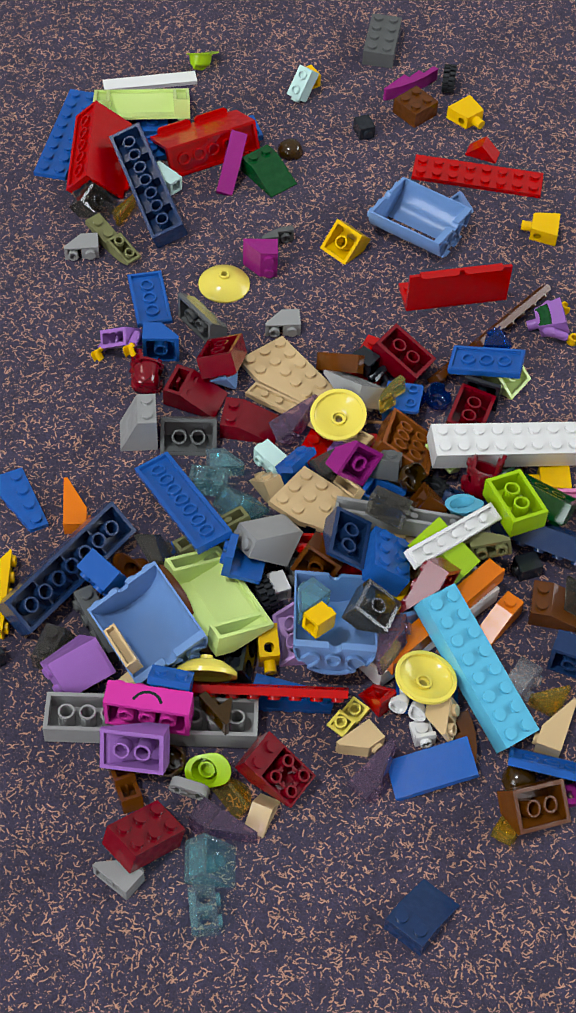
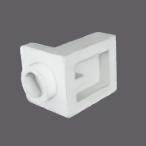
[409,719,437,748]

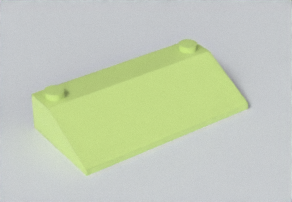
[93,88,190,121]
[164,546,274,657]

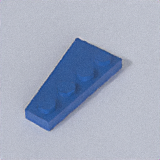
[0,467,49,533]
[253,673,334,714]

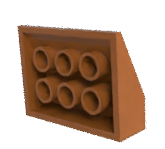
[373,407,431,476]

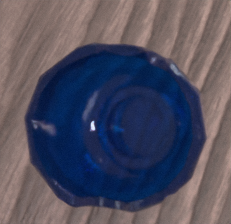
[424,382,452,411]

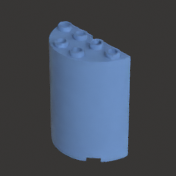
[367,177,472,258]
[87,561,208,686]
[293,570,378,675]

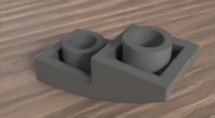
[262,225,294,247]

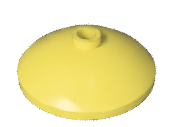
[198,265,250,303]
[310,389,367,441]
[395,650,457,705]
[176,654,237,682]

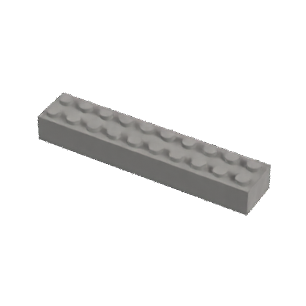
[42,692,259,748]

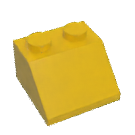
[320,219,371,265]

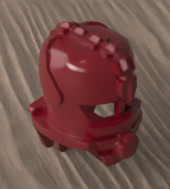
[129,347,164,394]
[460,454,507,500]

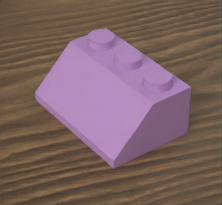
[272,602,305,667]

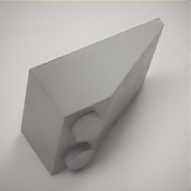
[323,370,387,412]

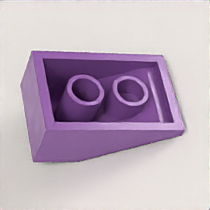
[100,722,170,775]

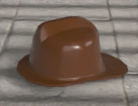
[113,553,148,578]

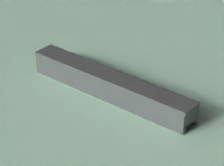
[333,496,491,537]

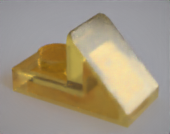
[490,816,518,846]

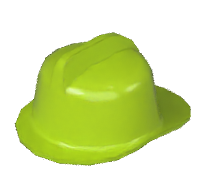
[186,51,219,70]
[184,753,232,788]

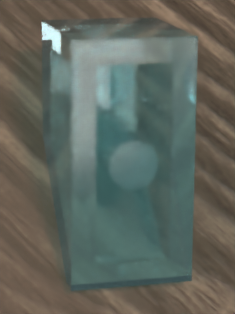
[206,448,245,477]
[297,577,331,626]

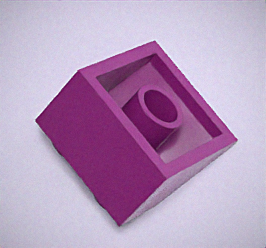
[243,239,278,278]
[325,440,384,486]

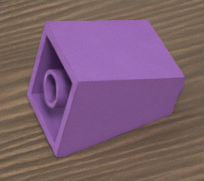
[40,634,116,693]

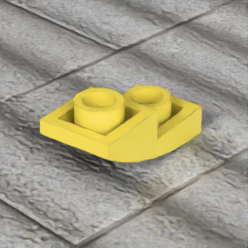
[327,696,370,737]

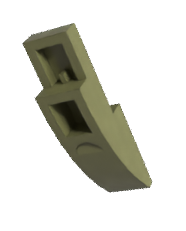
[85,213,141,266]
[464,532,512,560]

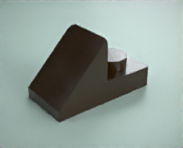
[199,691,233,735]

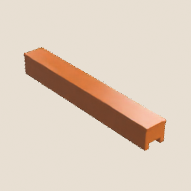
[378,558,505,675]

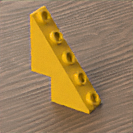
[0,549,17,640]

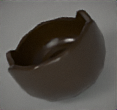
[277,138,303,161]
[399,462,427,493]
[160,745,187,777]
[502,766,537,789]

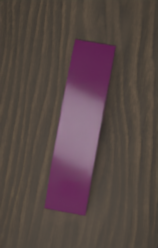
[383,66,438,101]
[216,130,247,196]

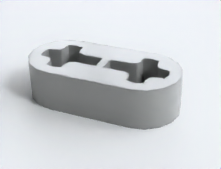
[168,776,211,802]

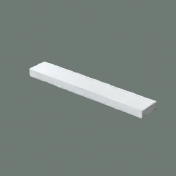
[103,71,197,90]
[403,502,502,570]

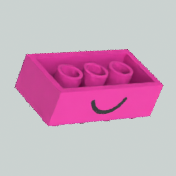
[103,680,194,736]

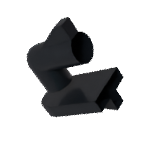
[367,365,390,388]

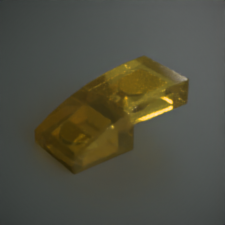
[379,375,405,413]

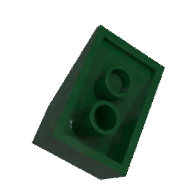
[241,144,297,198]

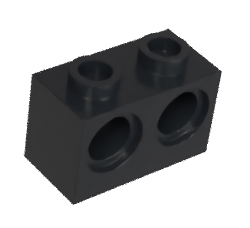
[225,640,257,683]

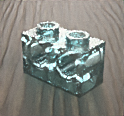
[189,464,230,498]
[187,885,223,938]

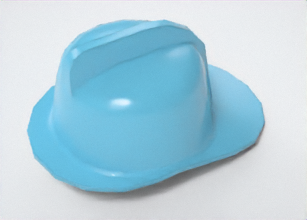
[445,494,484,516]

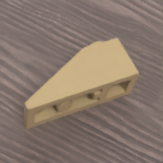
[532,698,576,758]

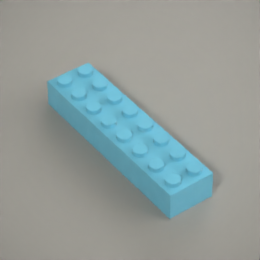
[413,583,540,753]

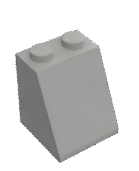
[120,394,158,451]
[234,514,303,567]

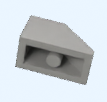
[92,860,145,900]

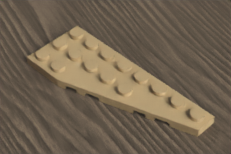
[241,336,367,425]
[268,466,416,544]

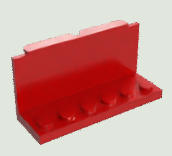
[66,100,132,199]
[150,107,260,176]
[398,263,513,311]

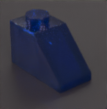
[484,326,513,349]

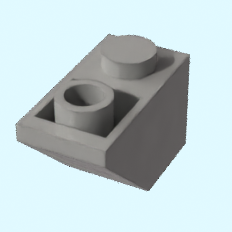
[64,233,99,261]
[265,309,301,337]

